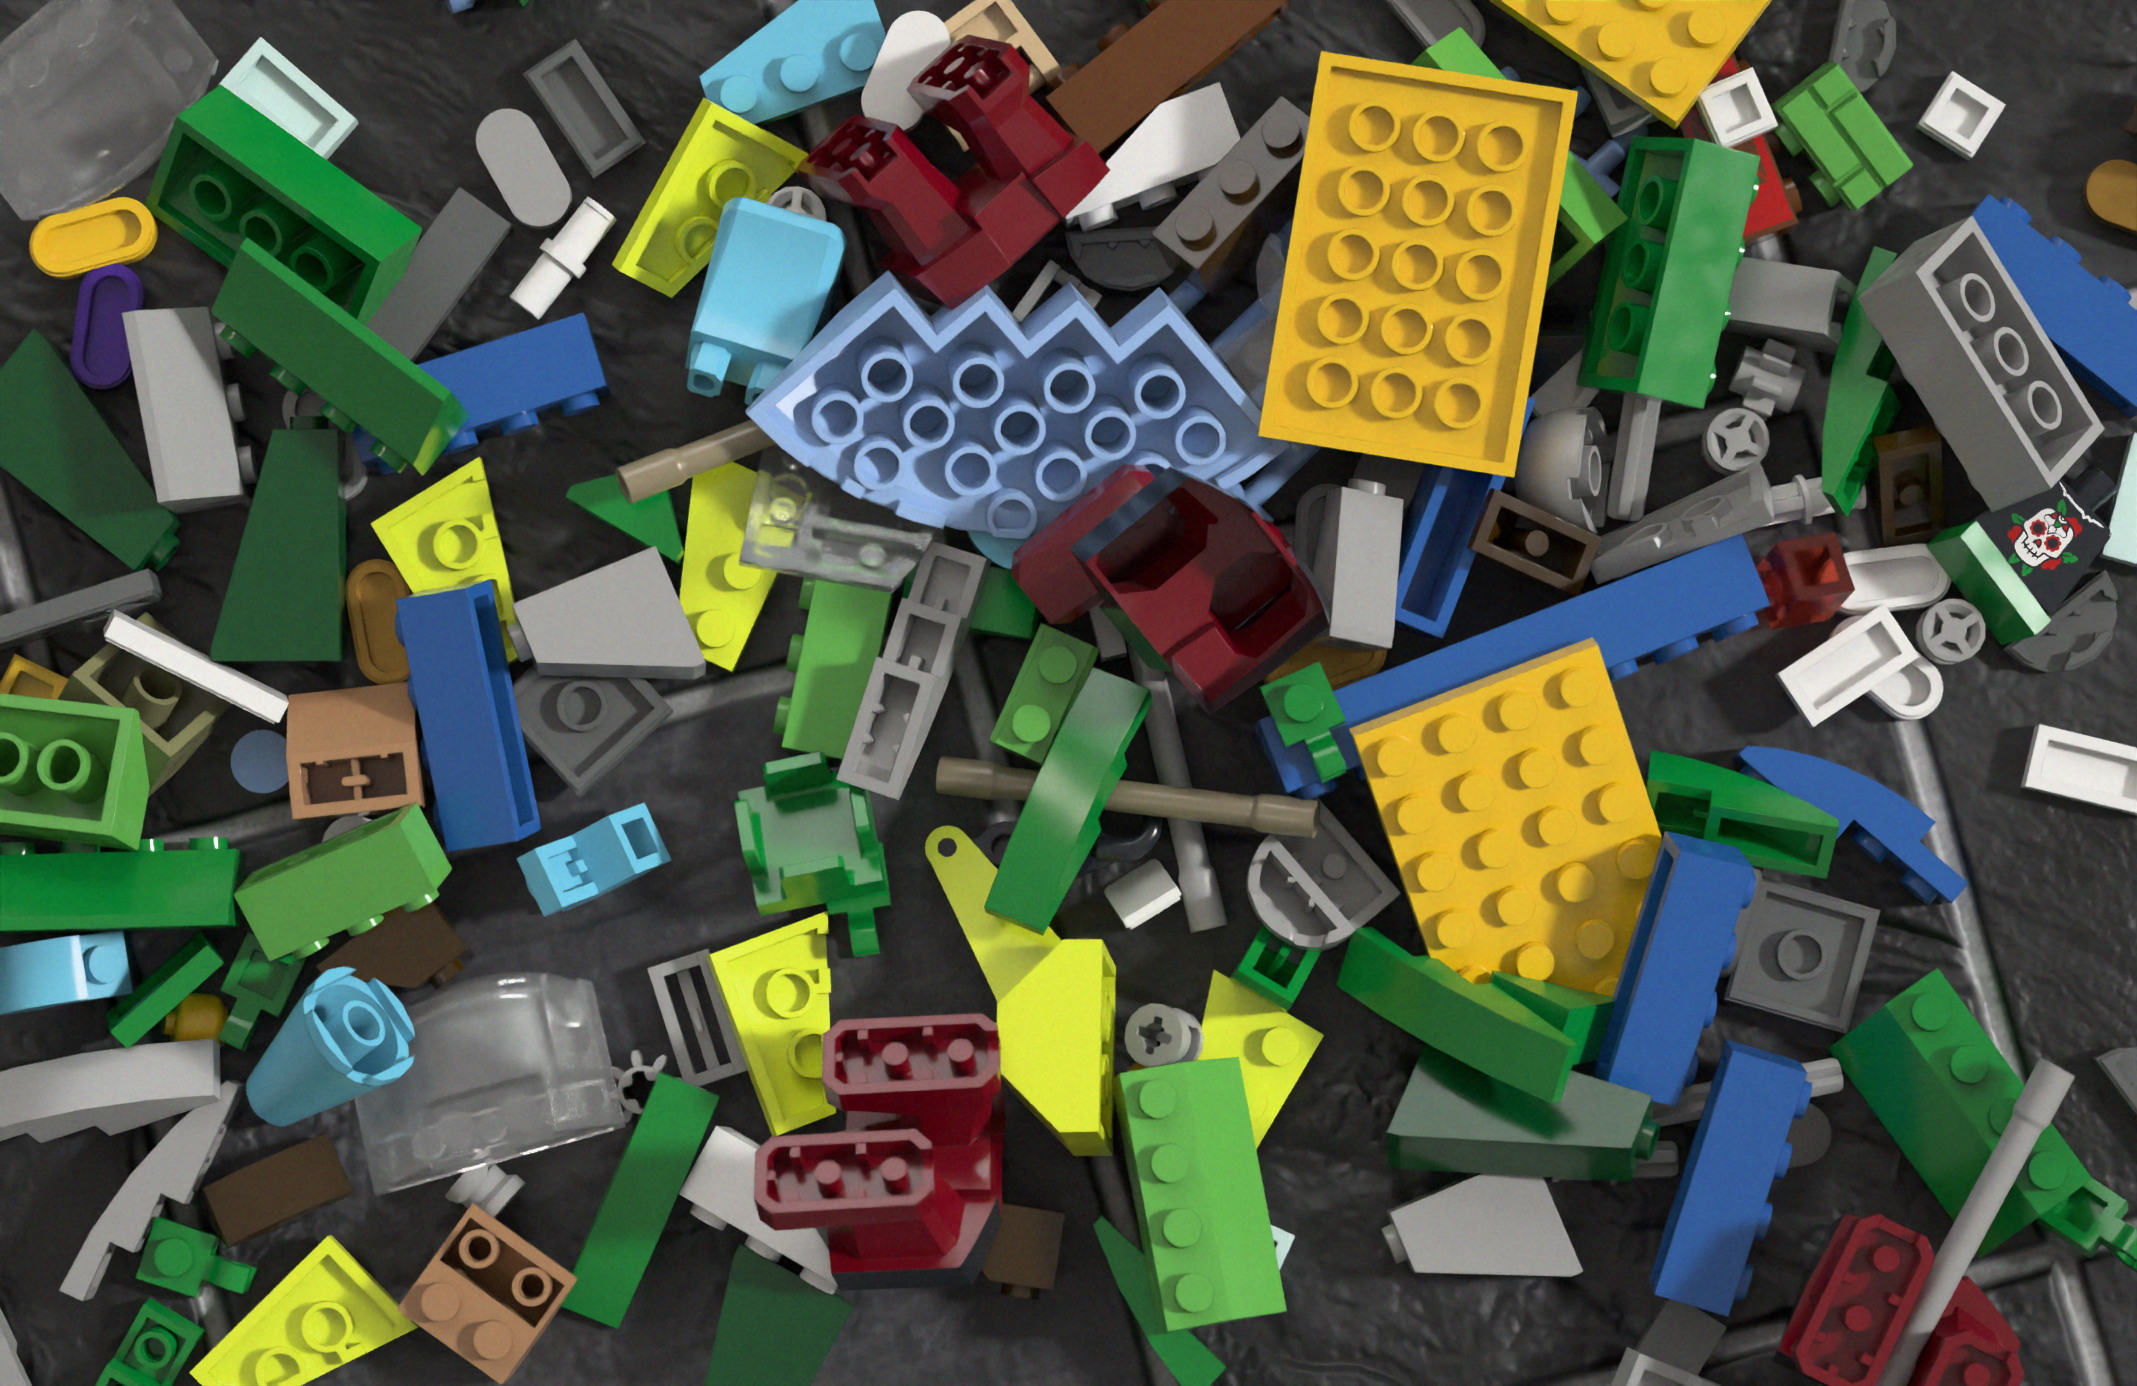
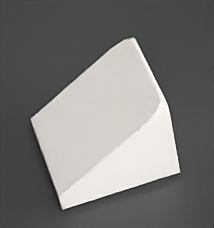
[1104,859,1182,930]

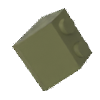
[57,612,234,797]

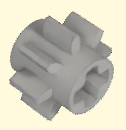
[1728,337,1806,421]
[603,1050,683,1125]

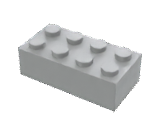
[1858,215,2105,513]

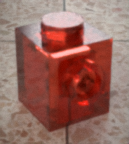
[1756,532,1855,630]

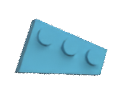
[699,0,886,127]

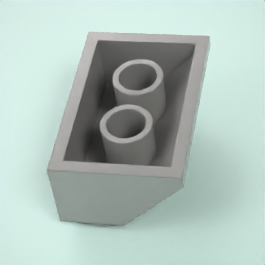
[122,307,259,515]

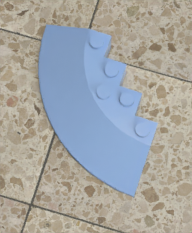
[745,270,1291,539]

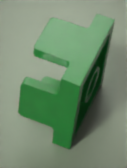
[734,752,886,916]

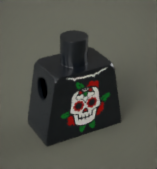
[1968,464,2118,616]

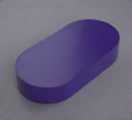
[70,263,146,392]

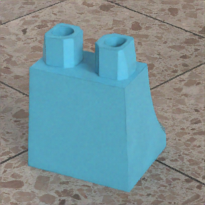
[685,197,848,406]

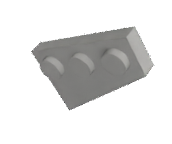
[1590,462,1775,584]

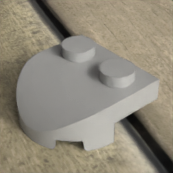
[1246,797,1401,951]

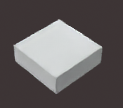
[1695,67,1778,148]
[1916,71,2006,161]

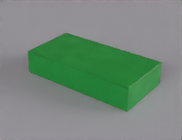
[1926,521,2051,645]
[105,929,224,1049]

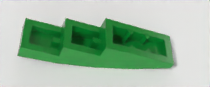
[1822,246,1902,518]
[984,667,1153,936]
[1336,927,1579,1103]
[561,1071,719,1329]
[1092,1214,1227,1386]

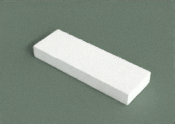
[103,609,289,724]

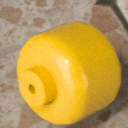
[161,992,228,1048]

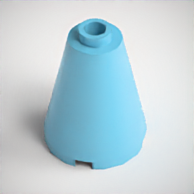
[246,967,415,1126]

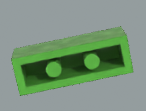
[773,558,897,762]
[233,802,452,961]

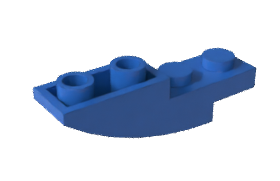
[1731,745,1969,905]

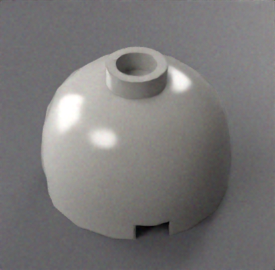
[1504,407,1611,534]

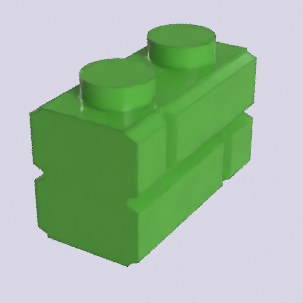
[1770,61,1913,212]
[989,623,1100,767]

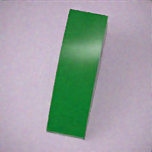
[1644,750,1839,879]

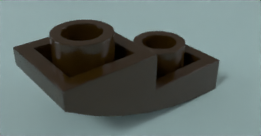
[201,1133,352,1249]

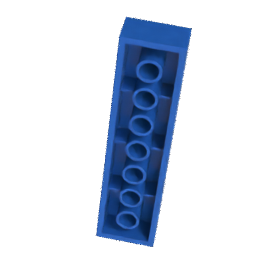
[1254,533,1770,800]

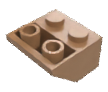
[286,682,430,823]
[396,1203,579,1385]

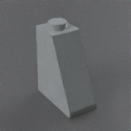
[1724,257,1857,355]
[1309,479,1404,653]
[506,546,706,679]
[1381,1173,1583,1277]

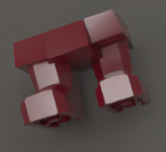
[796,34,1110,310]

